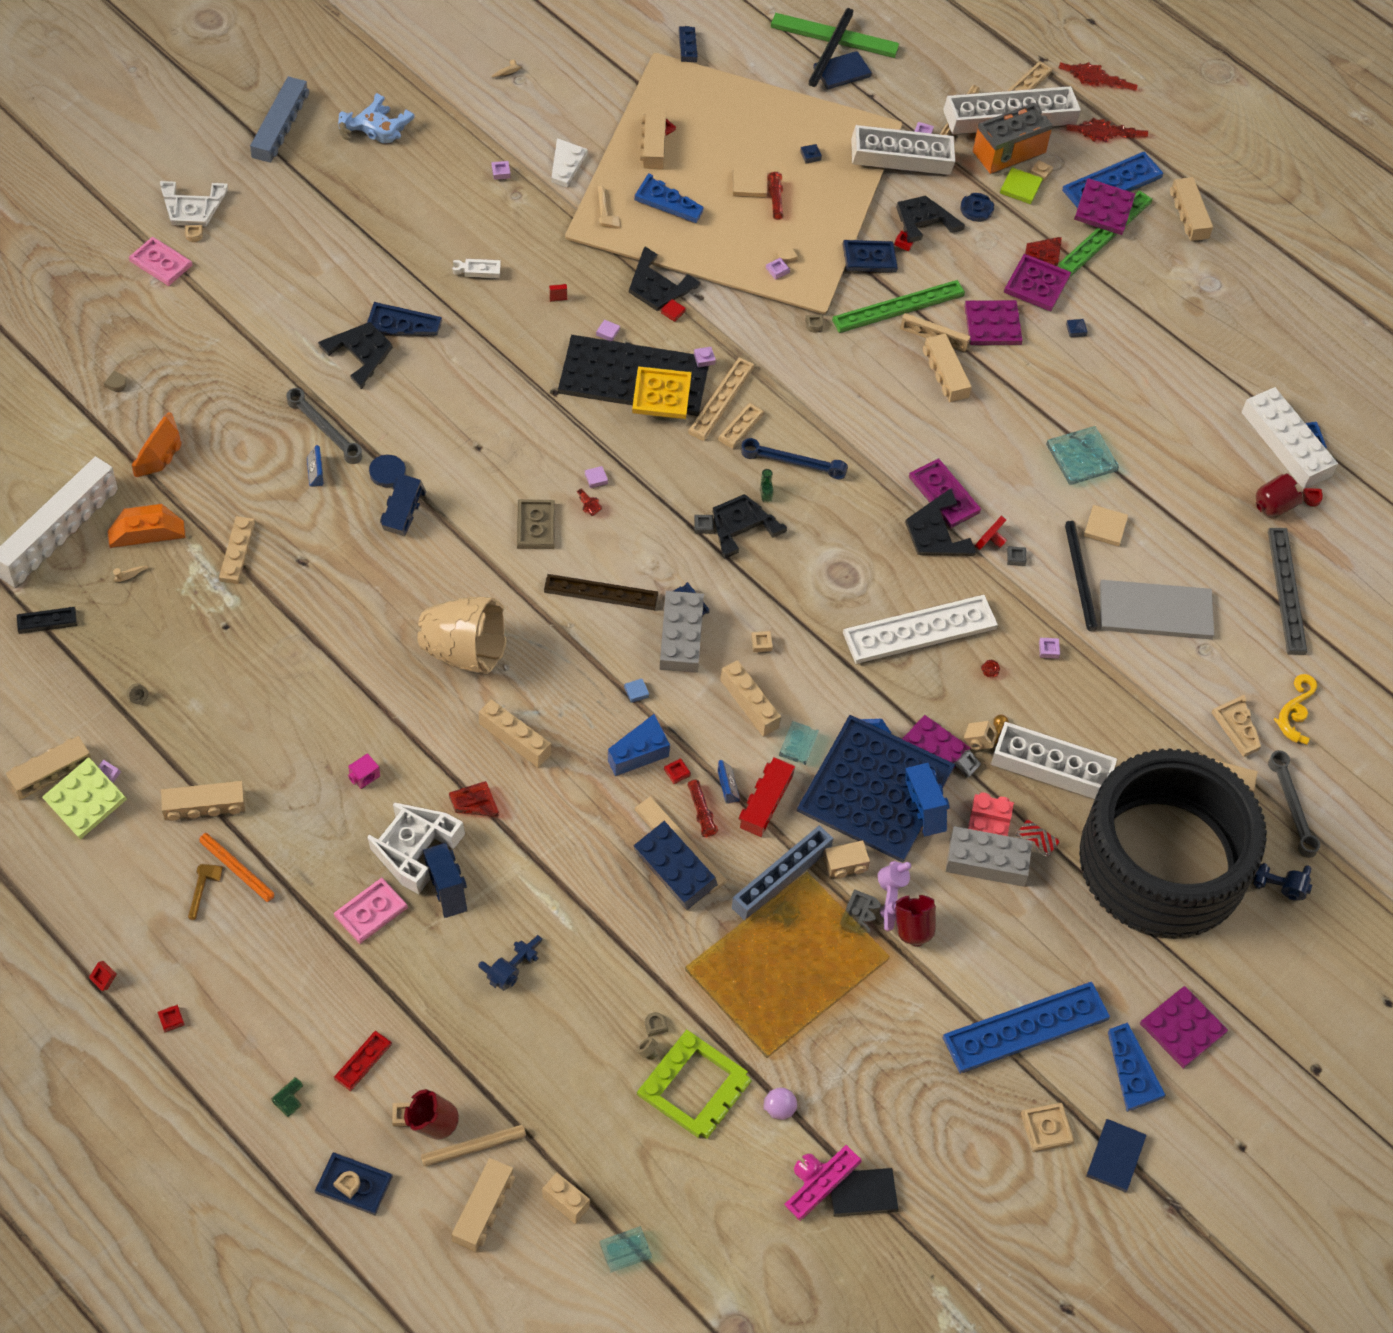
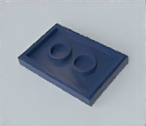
[813,51,872,90]
[842,240,898,272]
[1086,1119,1147,1193]
[315,1152,393,1216]

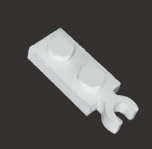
[453,259,501,278]

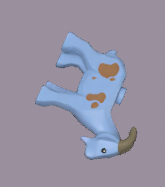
[338,93,415,143]

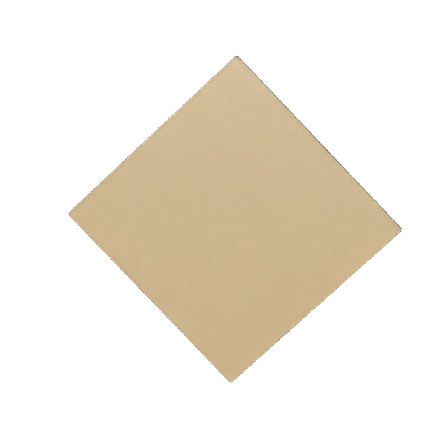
[565,53,902,314]

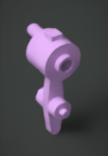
[878,861,911,931]

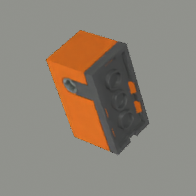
[973,103,1053,174]

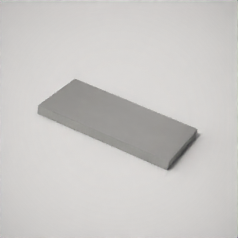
[1100,580,1214,640]

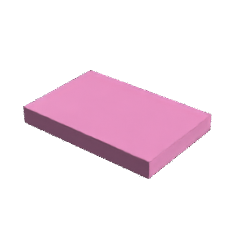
[129,237,192,286]
[334,878,408,944]

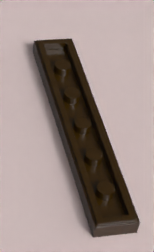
[544,574,658,611]

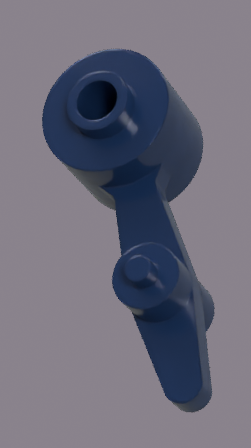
[1253,863,1312,901]
[478,935,543,991]

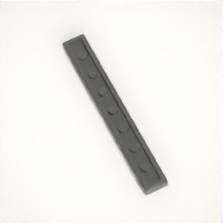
[1268,528,1307,655]

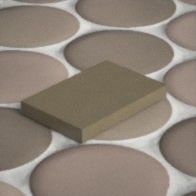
[517,499,555,549]

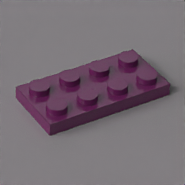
[909,458,981,528]

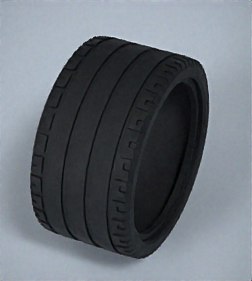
[1079,748,1267,938]

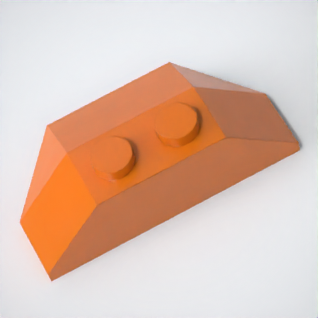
[132,412,182,477]
[108,504,186,548]

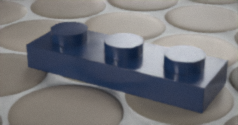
[678,26,698,62]

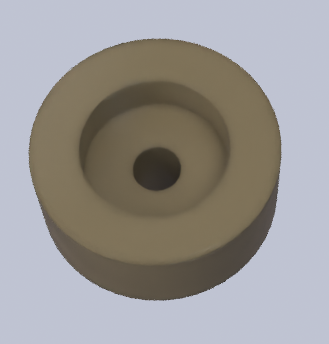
[127,683,148,704]
[636,1037,658,1059]

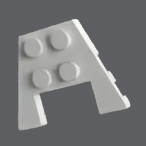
[160,181,228,226]

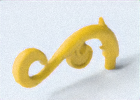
[1274,674,1317,745]

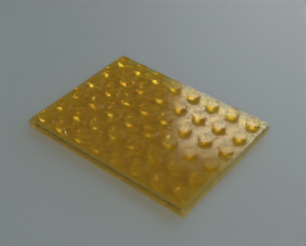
[685,872,890,1058]

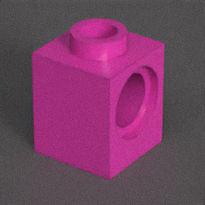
[348,753,380,789]

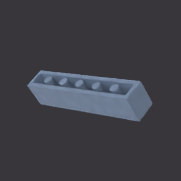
[250,76,309,163]
[732,825,833,922]

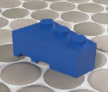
[608,714,670,776]
[905,763,950,837]

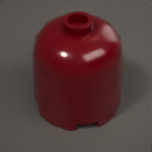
[1256,473,1303,517]
[895,895,936,947]
[404,1089,459,1140]

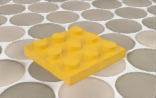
[632,367,692,419]

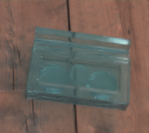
[779,721,819,765]
[599,1226,652,1273]

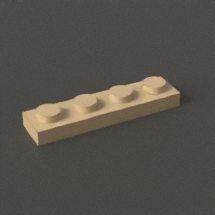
[900,313,970,352]
[219,516,255,584]

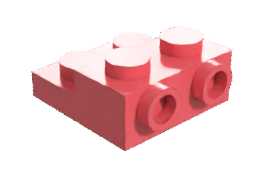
[968,793,1014,836]

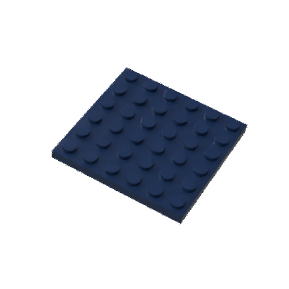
[797,715,955,863]

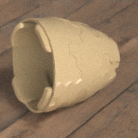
[417,597,507,674]

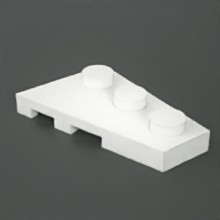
[551,138,588,188]

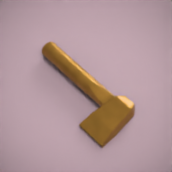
[188,864,223,920]

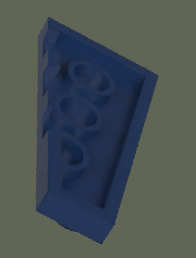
[367,302,442,335]

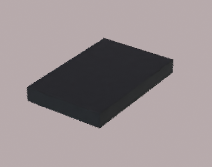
[830,1168,898,1217]

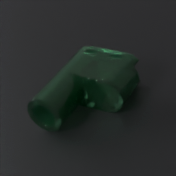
[760,469,773,503]
[271,1077,303,1117]

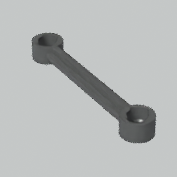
[286,388,362,464]
[1268,750,1320,858]

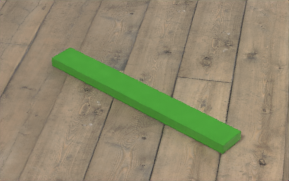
[771,13,899,58]
[1058,190,1153,276]
[832,280,965,333]

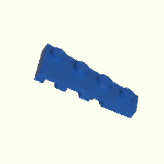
[634,173,704,223]
[1108,1022,1165,1112]

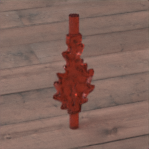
[1059,62,1138,91]
[1066,117,1148,143]

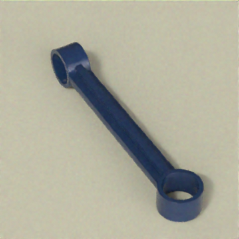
[741,438,848,480]

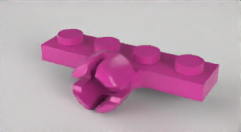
[784,1145,862,1221]

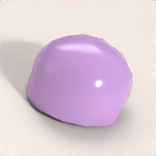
[763,1088,797,1120]

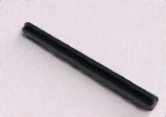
[808,8,854,87]
[1065,520,1098,631]

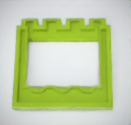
[637,1029,752,1139]

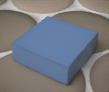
[624,679,649,703]

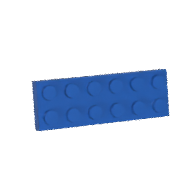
[1062,151,1164,208]

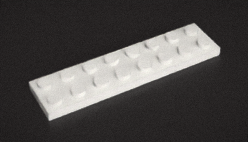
[843,595,998,664]

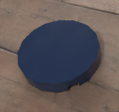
[960,193,994,222]
[369,454,406,488]

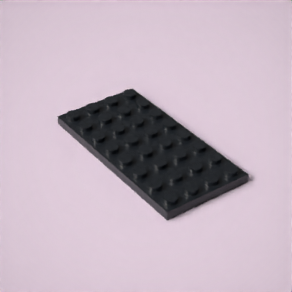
[558,334,709,416]

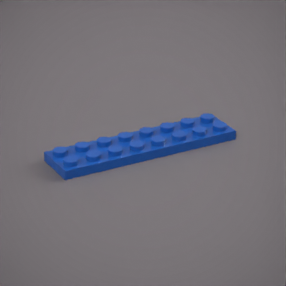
[942,981,1110,1074]

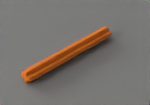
[199,833,275,902]

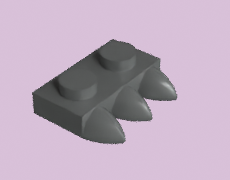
[839,889,881,935]

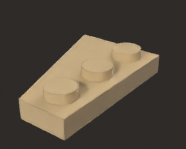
[1211,695,1261,758]

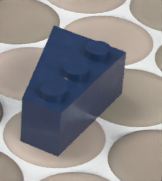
[380,474,427,536]
[423,843,468,918]

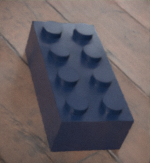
[633,820,718,910]

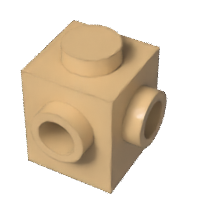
[964,721,997,750]

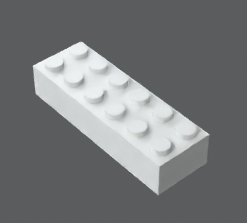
[851,125,955,175]
[1241,387,1338,489]
[991,722,1117,799]

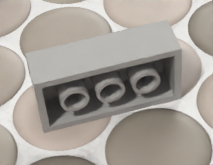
[660,591,704,673]
[945,826,1033,887]

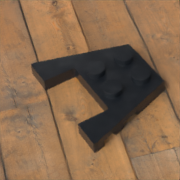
[896,195,965,243]
[629,246,700,311]
[318,322,393,389]
[905,489,976,556]
[712,494,787,559]

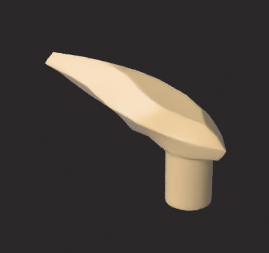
[492,60,521,78]
[113,566,148,582]

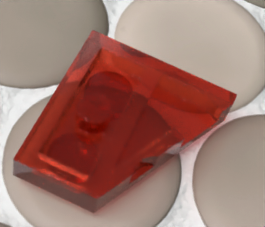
[1025,237,1062,266]
[449,781,499,817]

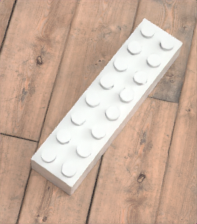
[943,86,1081,134]
[0,456,118,588]

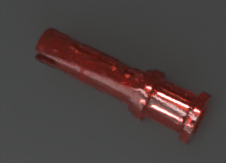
[767,172,784,220]
[687,779,719,837]

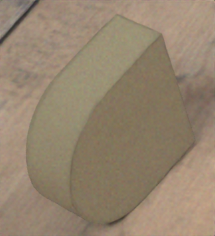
[805,315,824,333]
[104,371,127,391]
[645,1012,668,1037]

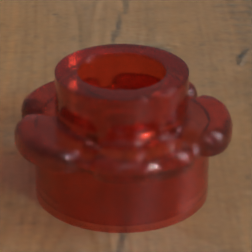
[981,660,1000,677]

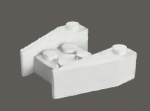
[368,803,465,895]

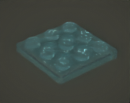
[1046,426,1119,485]

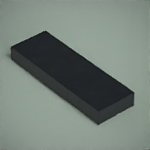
[17,607,77,634]

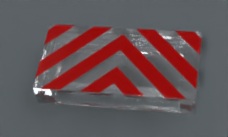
[1016,819,1060,858]

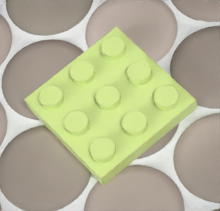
[42,757,127,840]

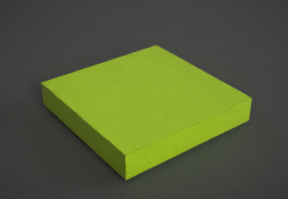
[1000,167,1043,204]

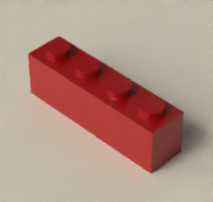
[739,757,795,837]

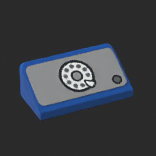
[307,445,324,487]
[717,760,740,804]

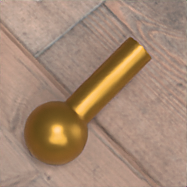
[993,714,1009,744]

